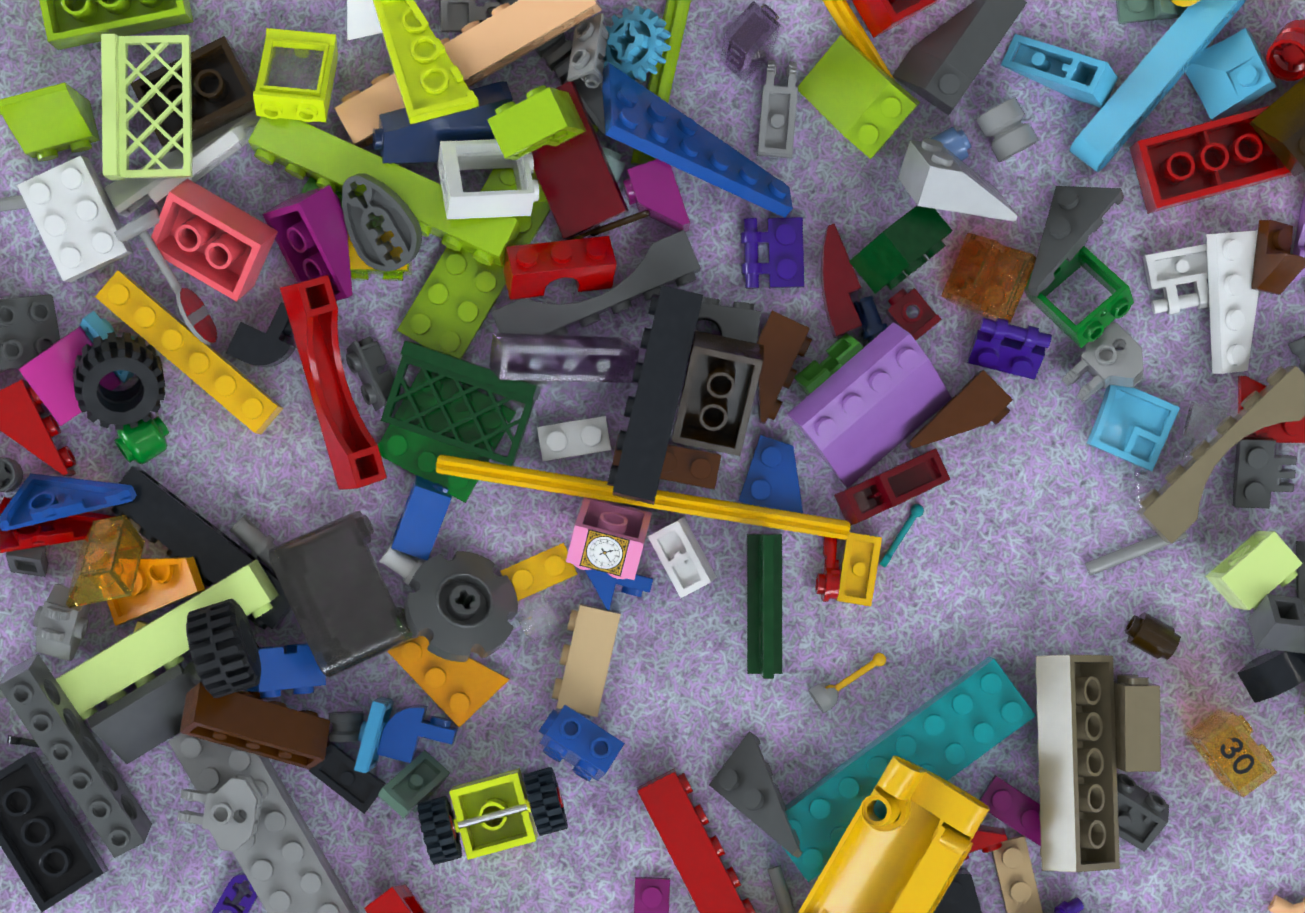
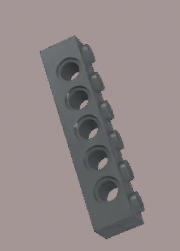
[0,654,152,858]

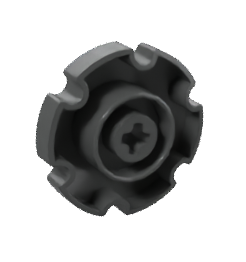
[404,551,518,662]

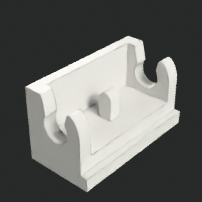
[647,517,717,598]

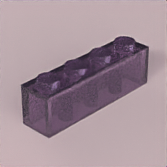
[720,1,781,83]
[489,333,639,383]

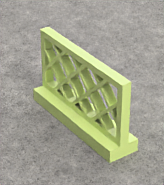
[101,34,193,180]

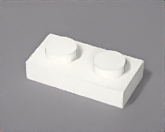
[537,416,611,462]

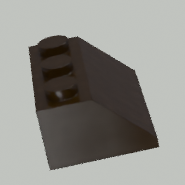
[1249,77,1305,177]

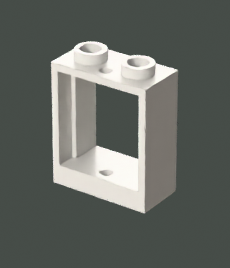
[437,139,539,219]

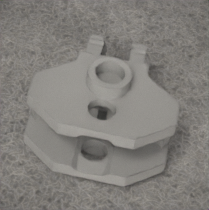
[1062,322,1144,401]
[33,584,92,661]
[177,774,263,852]

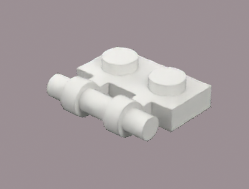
[1143,244,1209,315]

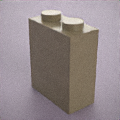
[1114,674,1161,772]

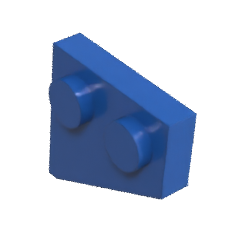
[738,435,803,513]

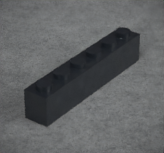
[607,285,703,505]
[111,466,302,630]

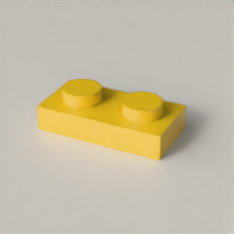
[836,532,882,606]
[500,543,578,601]

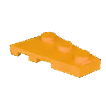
[93,557,205,626]
[387,630,510,727]

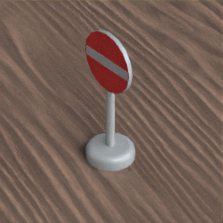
[114,208,217,345]

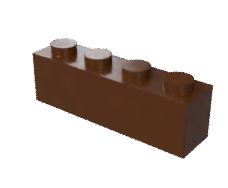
[179,682,330,770]

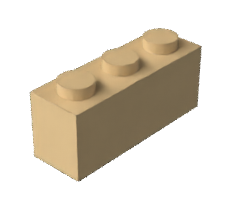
[552,604,621,717]

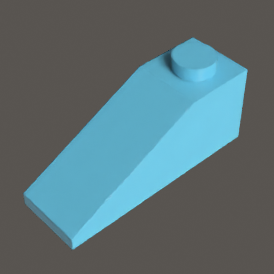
[1001,34,1118,108]

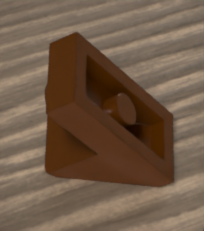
[1252,220,1305,295]

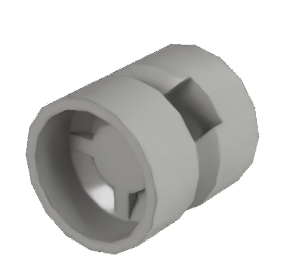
[976,97,1039,162]

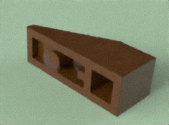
[905,370,1013,449]

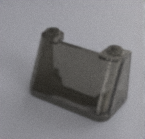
[269,511,418,678]

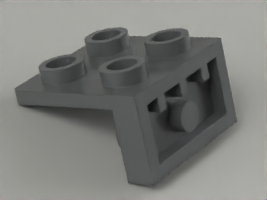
[0,294,60,373]

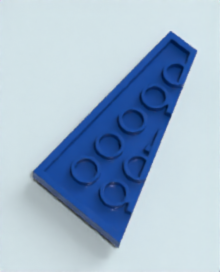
[602,62,793,218]

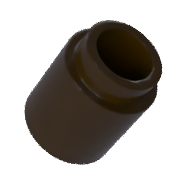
[1125,612,1181,660]

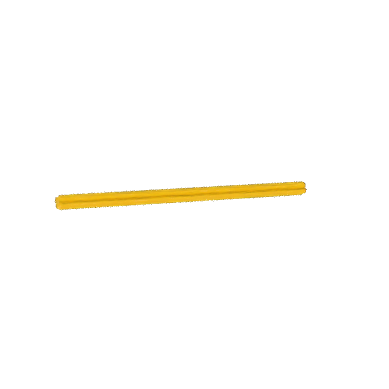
[436,455,850,540]

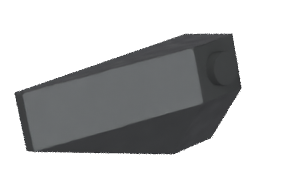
[892,0,1027,116]

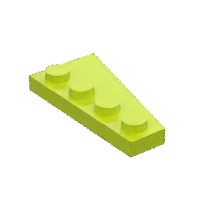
[373,0,479,124]

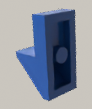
[585,569,653,611]

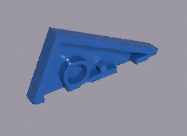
[0,473,137,531]

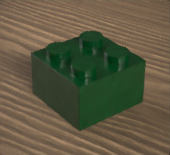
[849,206,953,294]

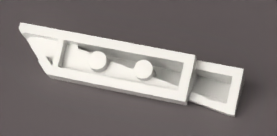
[104,110,261,217]

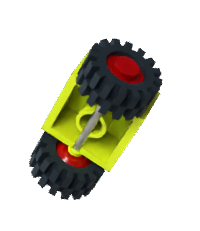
[417,767,568,865]

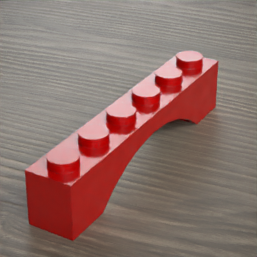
[280,275,387,490]

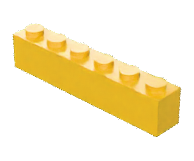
[95,270,284,435]

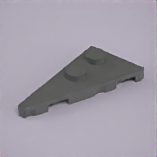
[1028,186,1124,296]
[709,731,802,858]

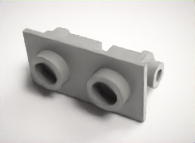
[567,13,609,88]

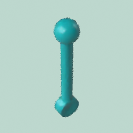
[879,504,924,568]

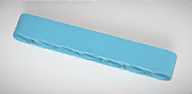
[1069,0,1246,172]

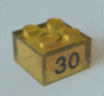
[1185,709,1277,798]

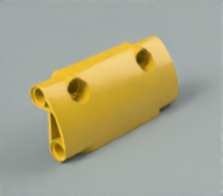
[798,755,990,913]

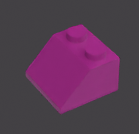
[623,159,690,232]

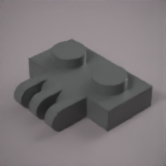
[1233,437,1297,509]

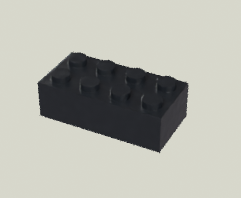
[0,752,109,913]

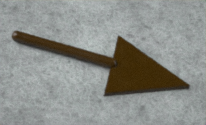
[561,210,650,241]

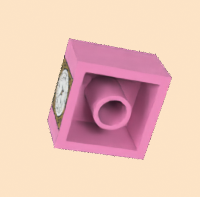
[566,497,652,580]

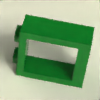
[1020,246,1134,348]

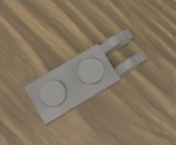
[757,59,798,159]

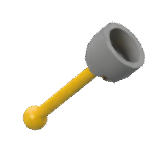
[808,653,886,713]

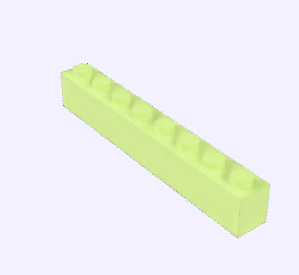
[56,559,279,720]

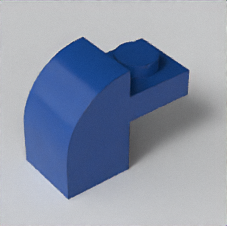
[377,705,458,763]

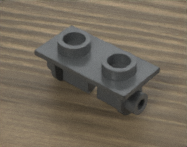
[346,336,401,411]

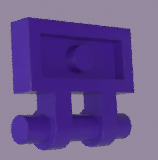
[740,217,804,289]
[967,318,1052,380]

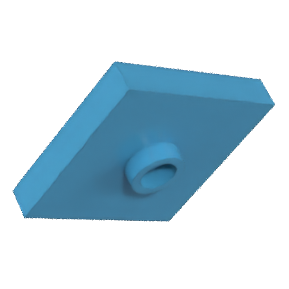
[354,696,394,773]

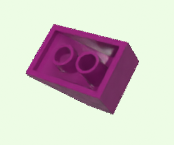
[262,185,353,301]

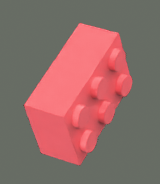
[146,179,278,302]

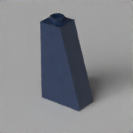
[373,81,513,164]

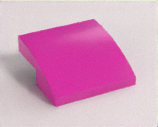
[18,326,121,426]

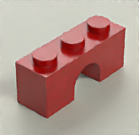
[503,236,617,300]

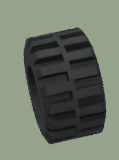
[73,332,166,430]
[186,599,261,698]

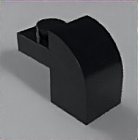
[226,302,295,367]
[1237,650,1305,703]

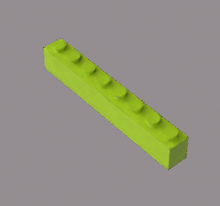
[248,117,520,266]

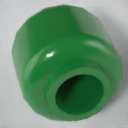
[114,416,169,464]

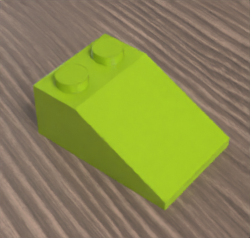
[797,35,920,159]
[0,82,100,162]

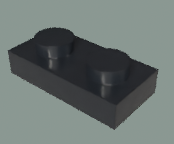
[309,742,386,814]

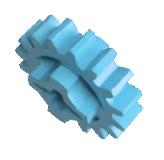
[602,6,671,82]

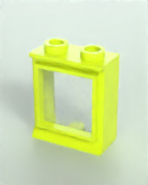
[253,28,338,122]

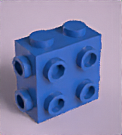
[538,705,625,782]

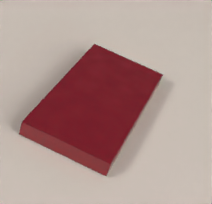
[532,81,629,239]

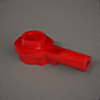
[815,537,840,602]

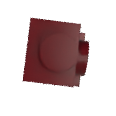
[885,288,942,341]

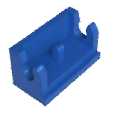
[391,475,452,561]

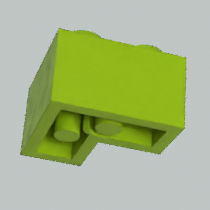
[487,85,586,160]

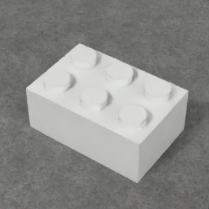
[17,155,134,282]

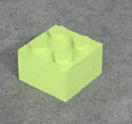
[1205,531,1303,610]

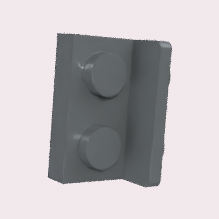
[1117,773,1169,852]

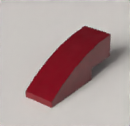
[821,223,862,338]
[834,448,951,526]

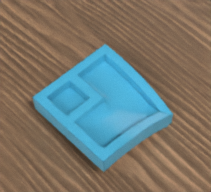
[1185,28,1277,121]
[1086,385,1180,471]

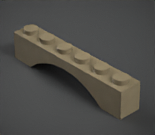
[1136,366,1305,544]

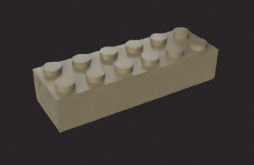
[1035,655,1120,872]

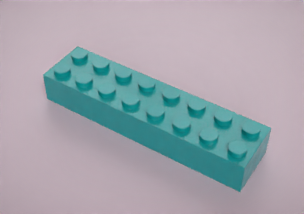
[783,657,1036,883]

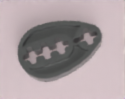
[342,173,422,271]

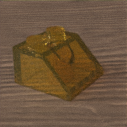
[66,515,145,608]

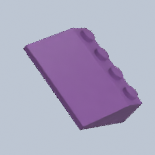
[787,322,952,488]

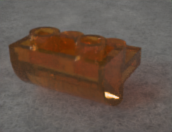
[941,233,1036,323]

